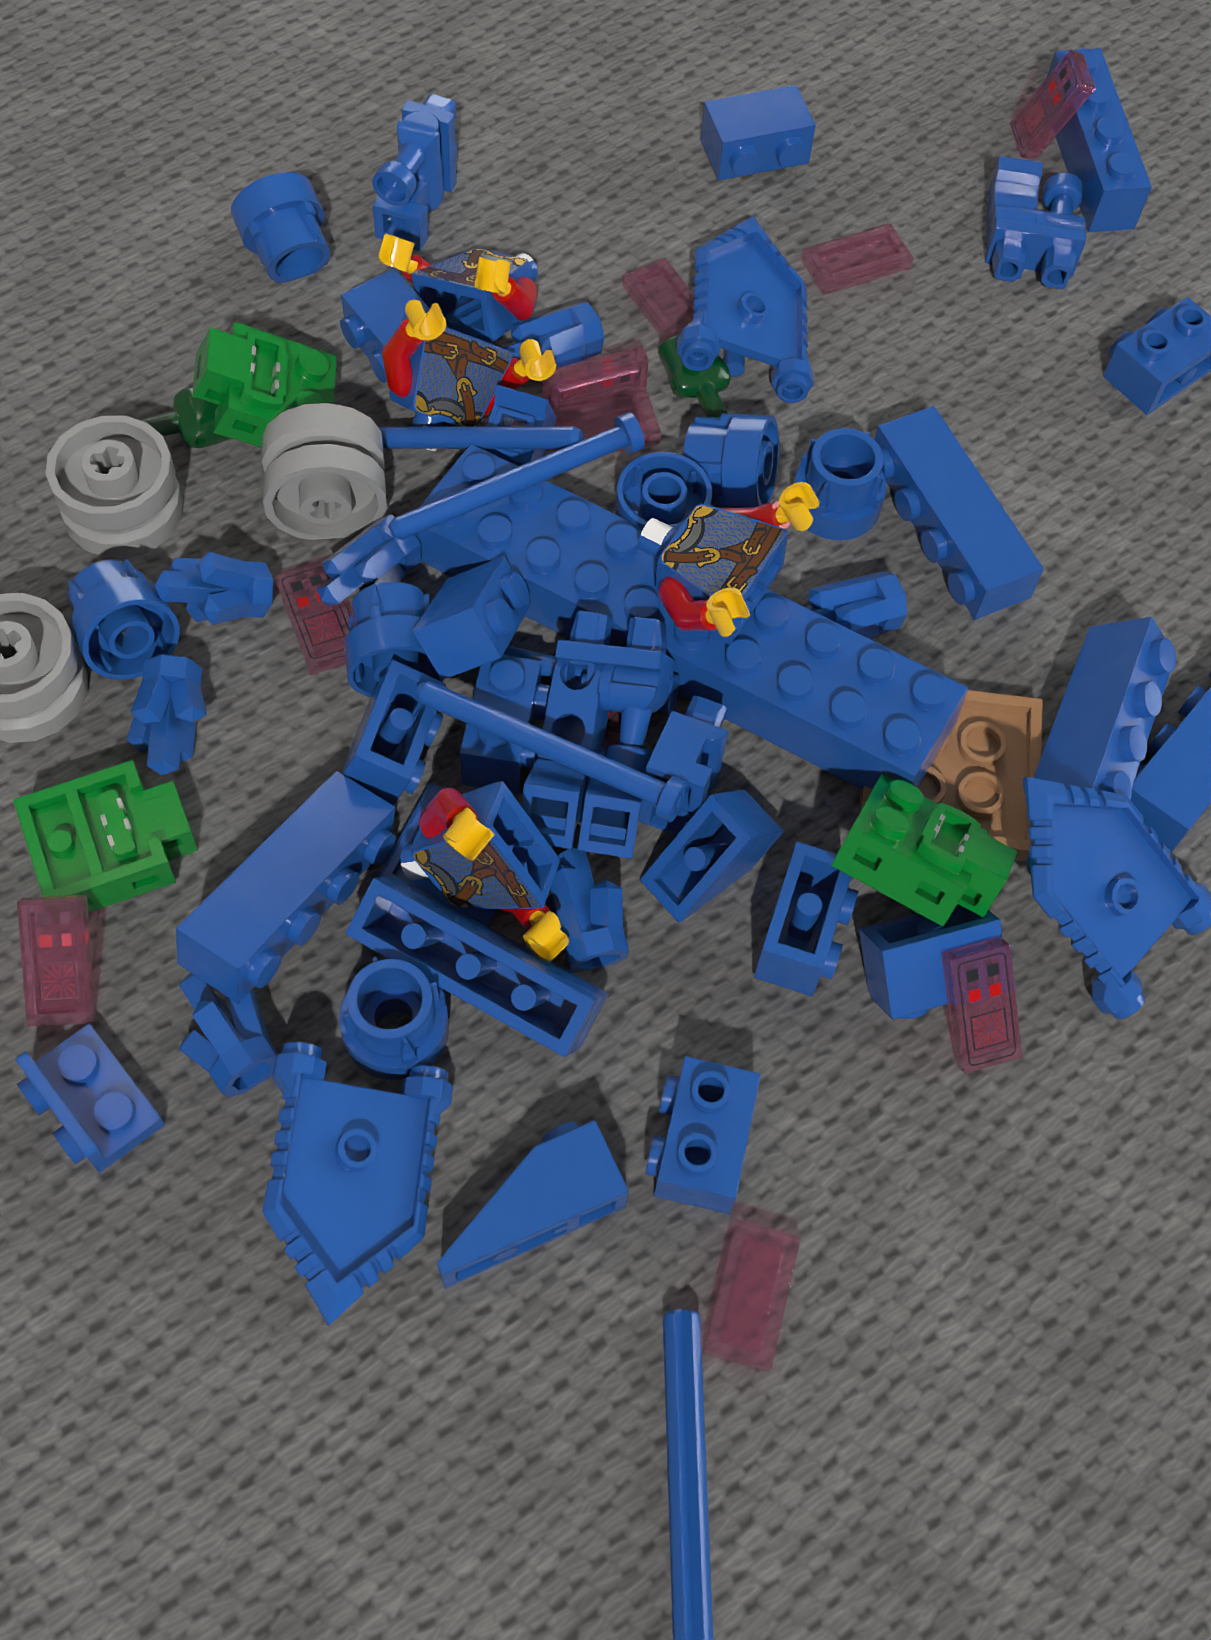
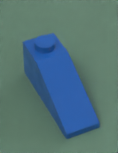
[437,1120,629,1289]

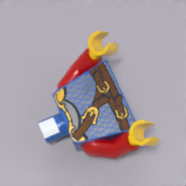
[378,233,538,342]
[382,300,556,452]
[638,482,820,645]
[400,781,570,963]

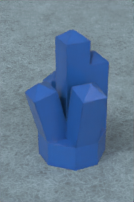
[500,302,605,381]
[317,514,421,607]
[154,551,273,625]
[805,571,907,639]
[126,654,207,775]
[545,846,629,972]
[179,973,278,1098]

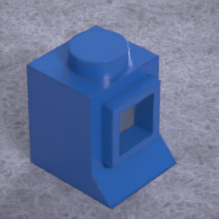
[483,385,557,467]

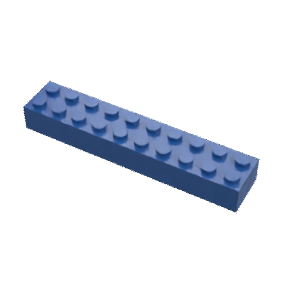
[415,444,968,790]

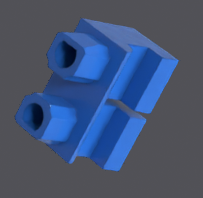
[639,696,729,835]
[521,759,641,859]

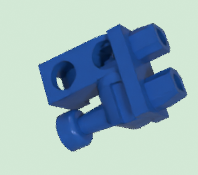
[372,94,458,251]
[985,156,1086,290]
[538,611,675,774]

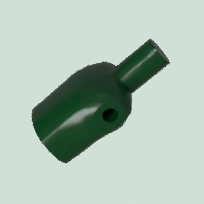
[658,335,731,418]
[142,387,232,448]

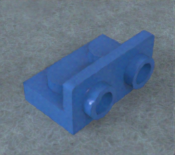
[15,1024,165,1173]

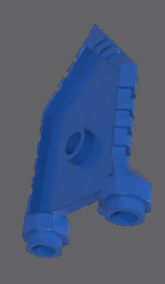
[677,216,814,403]
[1023,777,1211,1019]
[262,1042,453,1326]

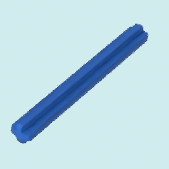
[663,1309,713,1640]

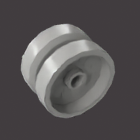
[261,403,387,540]
[45,416,184,558]
[0,593,89,743]

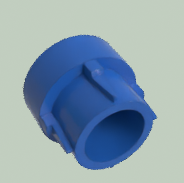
[231,172,330,283]
[683,413,779,508]
[794,428,887,540]
[615,452,712,530]
[68,559,180,680]
[344,582,442,697]
[339,957,449,1080]

